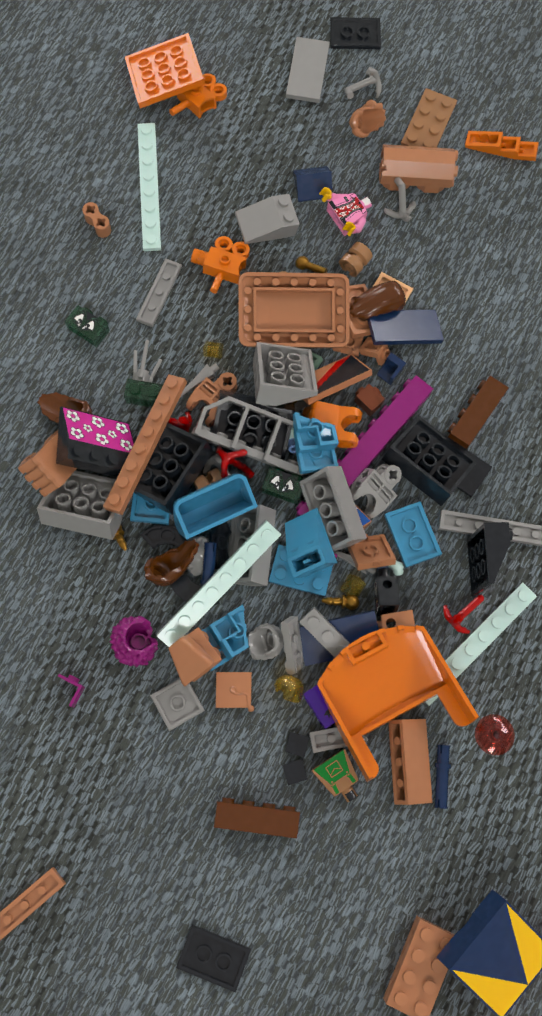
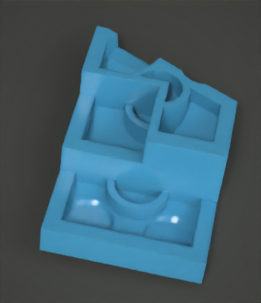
[293,412,339,474]
[201,605,249,671]

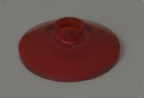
[475,714,515,755]

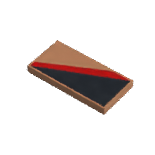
[303,354,372,405]

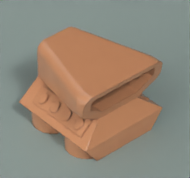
[168,627,222,687]

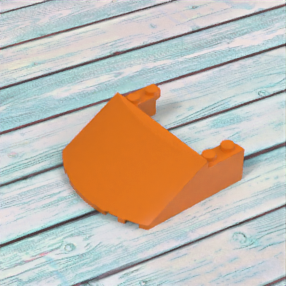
[317,625,479,782]

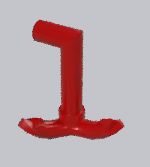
[168,411,193,432]
[216,446,254,479]
[443,595,484,634]

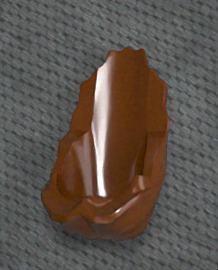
[350,281,406,319]
[37,392,93,425]
[144,539,199,586]

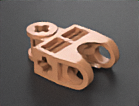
[186,372,237,427]

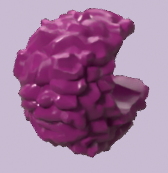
[110,616,158,667]

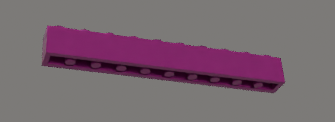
[296,375,433,517]

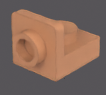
[359,337,390,366]

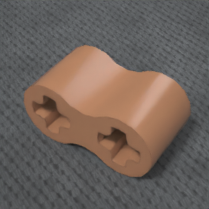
[82,202,111,238]

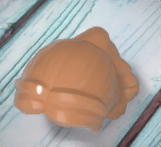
[349,99,386,138]

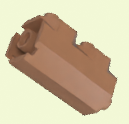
[379,144,458,193]

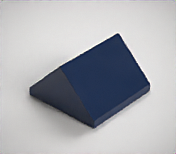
[293,166,333,202]

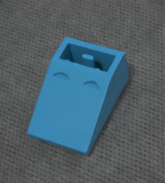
[285,508,337,578]

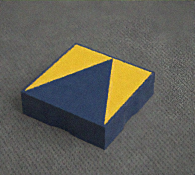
[437,889,542,1016]

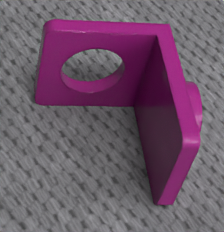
[58,674,85,708]

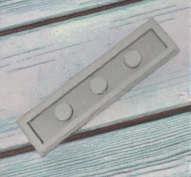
[136,258,182,328]

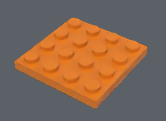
[125,33,205,109]

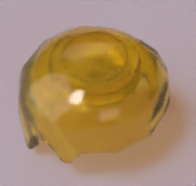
[274,675,304,703]

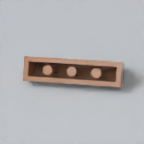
[388,719,433,805]

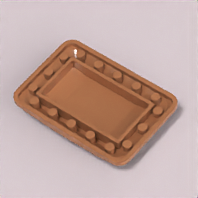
[238,272,350,348]

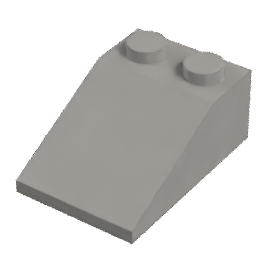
[235,194,300,244]

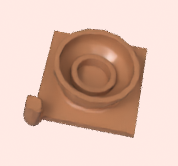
[216,672,254,712]

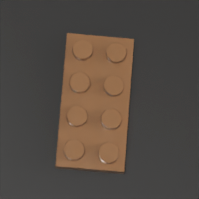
[401,88,457,148]

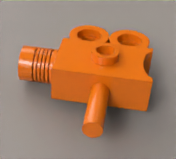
[169,74,227,119]
[191,236,250,294]

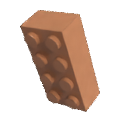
[383,915,455,1016]

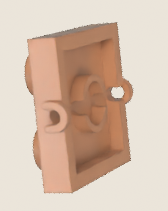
[347,534,396,570]

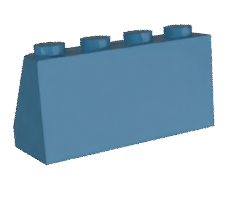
[173,473,258,539]

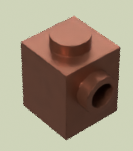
[354,384,385,416]

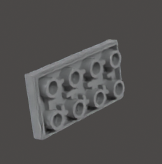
[286,37,330,103]

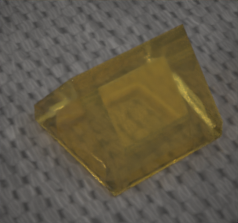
[203,341,224,359]
[339,574,366,597]

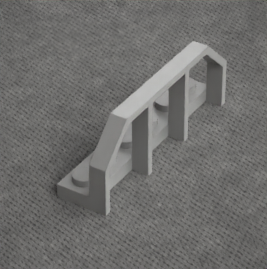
[191,396,303,475]

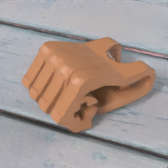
[18,430,77,497]

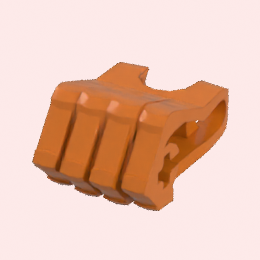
[303,401,362,448]

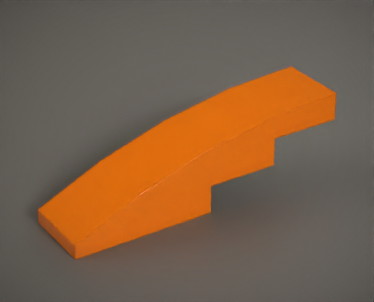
[465,131,539,161]

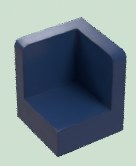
[377,352,406,385]

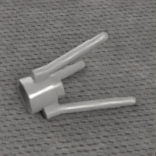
[132,340,162,387]

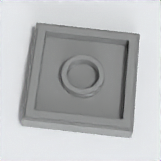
[150,679,205,731]

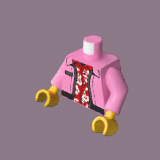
[319,187,372,236]

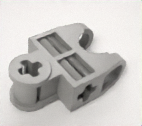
[350,464,402,519]

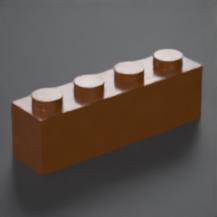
[447,376,509,450]
[214,797,300,838]

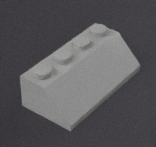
[299,466,367,551]
[228,504,276,587]

